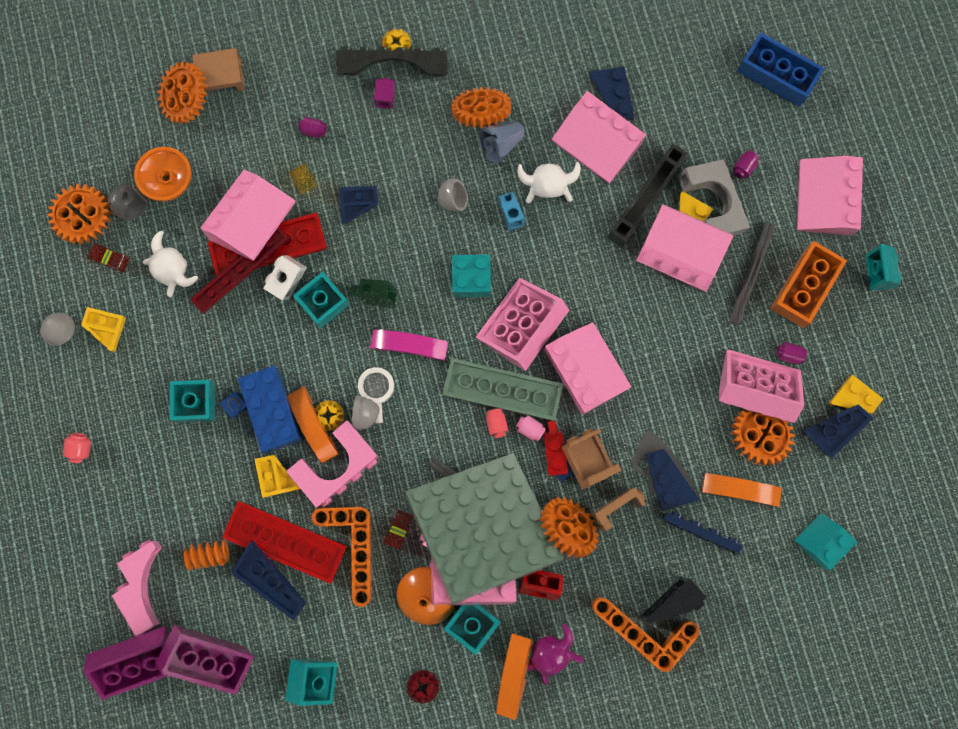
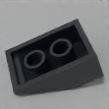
[639,577,707,624]

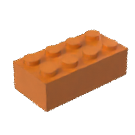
[770,241,847,328]

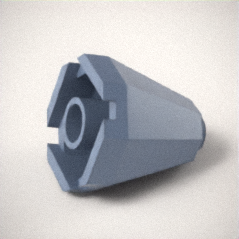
[477,121,525,164]

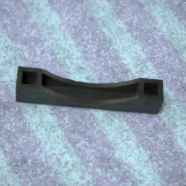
[336,47,448,76]
[607,143,688,248]

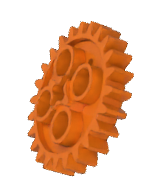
[157,61,208,124]
[451,87,512,128]
[47,184,112,245]
[731,409,795,466]
[540,497,599,558]

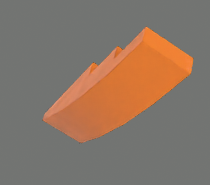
[496,633,533,720]

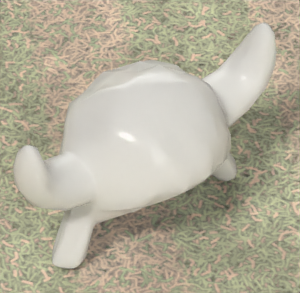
[517,162,580,203]
[143,231,198,297]

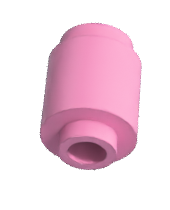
[516,415,546,442]

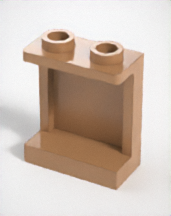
[191,48,245,92]
[562,428,622,490]
[591,487,646,531]

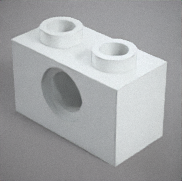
[263,256,307,301]

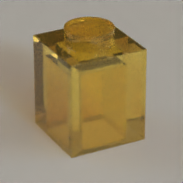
[288,163,317,195]

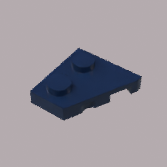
[339,185,378,225]

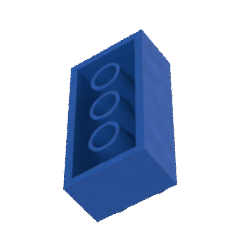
[737,32,825,107]
[237,365,303,454]

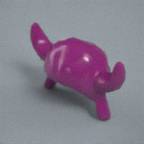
[527,623,584,685]

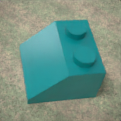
[865,244,901,291]
[794,513,857,570]
[285,659,338,706]

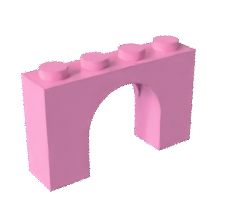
[286,420,379,508]

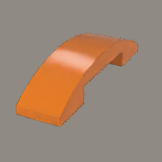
[287,386,339,463]
[702,473,782,507]

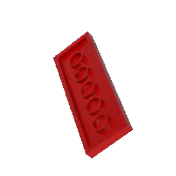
[208,213,327,276]
[222,501,347,584]

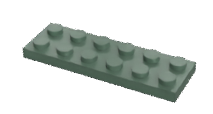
[442,358,563,421]

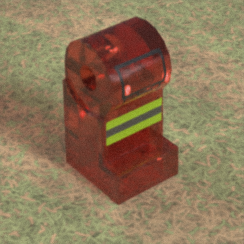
[87,243,130,272]
[383,509,413,550]

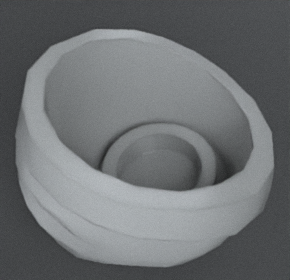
[438,178,468,211]
[40,313,75,346]
[352,395,380,430]

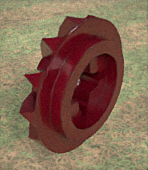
[407,670,439,704]

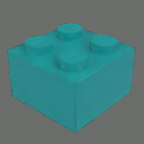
[452,254,491,297]
[293,271,350,329]
[169,380,215,423]
[444,605,501,655]

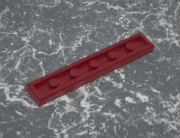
[190,226,290,314]

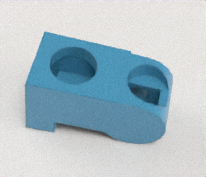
[498,192,525,231]

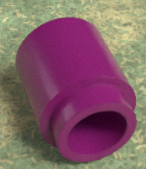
[298,116,327,139]
[733,150,759,179]
[776,342,807,365]

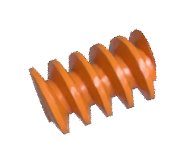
[184,540,229,570]

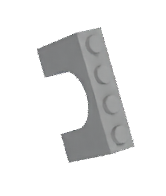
[678,159,750,236]

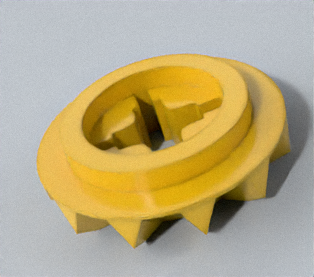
[382,28,411,51]
[315,400,344,431]

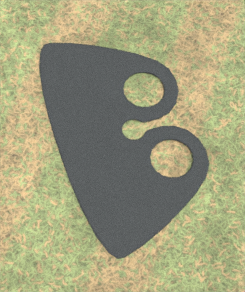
[633,430,693,495]

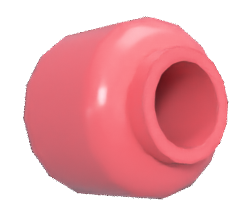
[63,433,91,463]

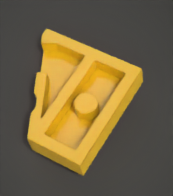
[255,455,300,498]

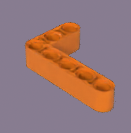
[312,507,372,607]
[591,597,700,672]

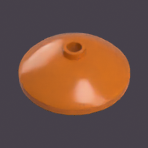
[134,147,192,201]
[397,567,455,625]

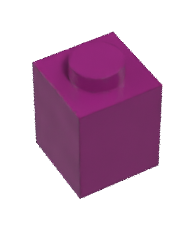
[374,78,396,109]

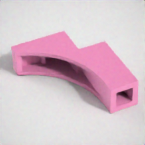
[112,540,162,636]

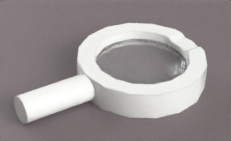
[358,367,395,424]

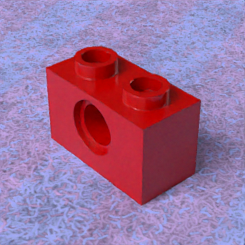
[518,570,564,601]

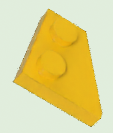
[678,191,713,221]
[81,307,126,352]
[828,375,883,414]

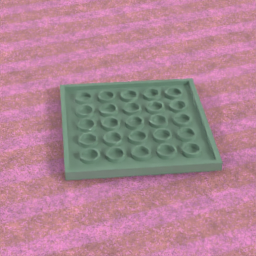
[405,453,564,605]

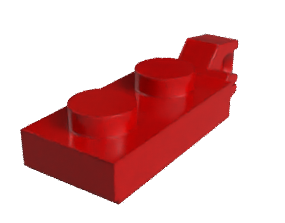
[544,421,568,476]

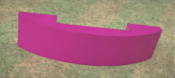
[370,329,448,361]

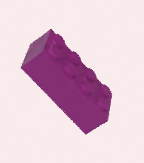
[155,625,254,695]
[83,626,170,700]

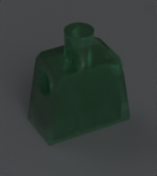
[350,279,398,308]

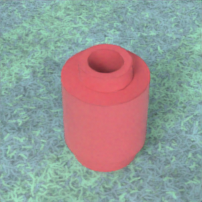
[486,409,508,438]

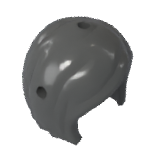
[108,184,148,221]

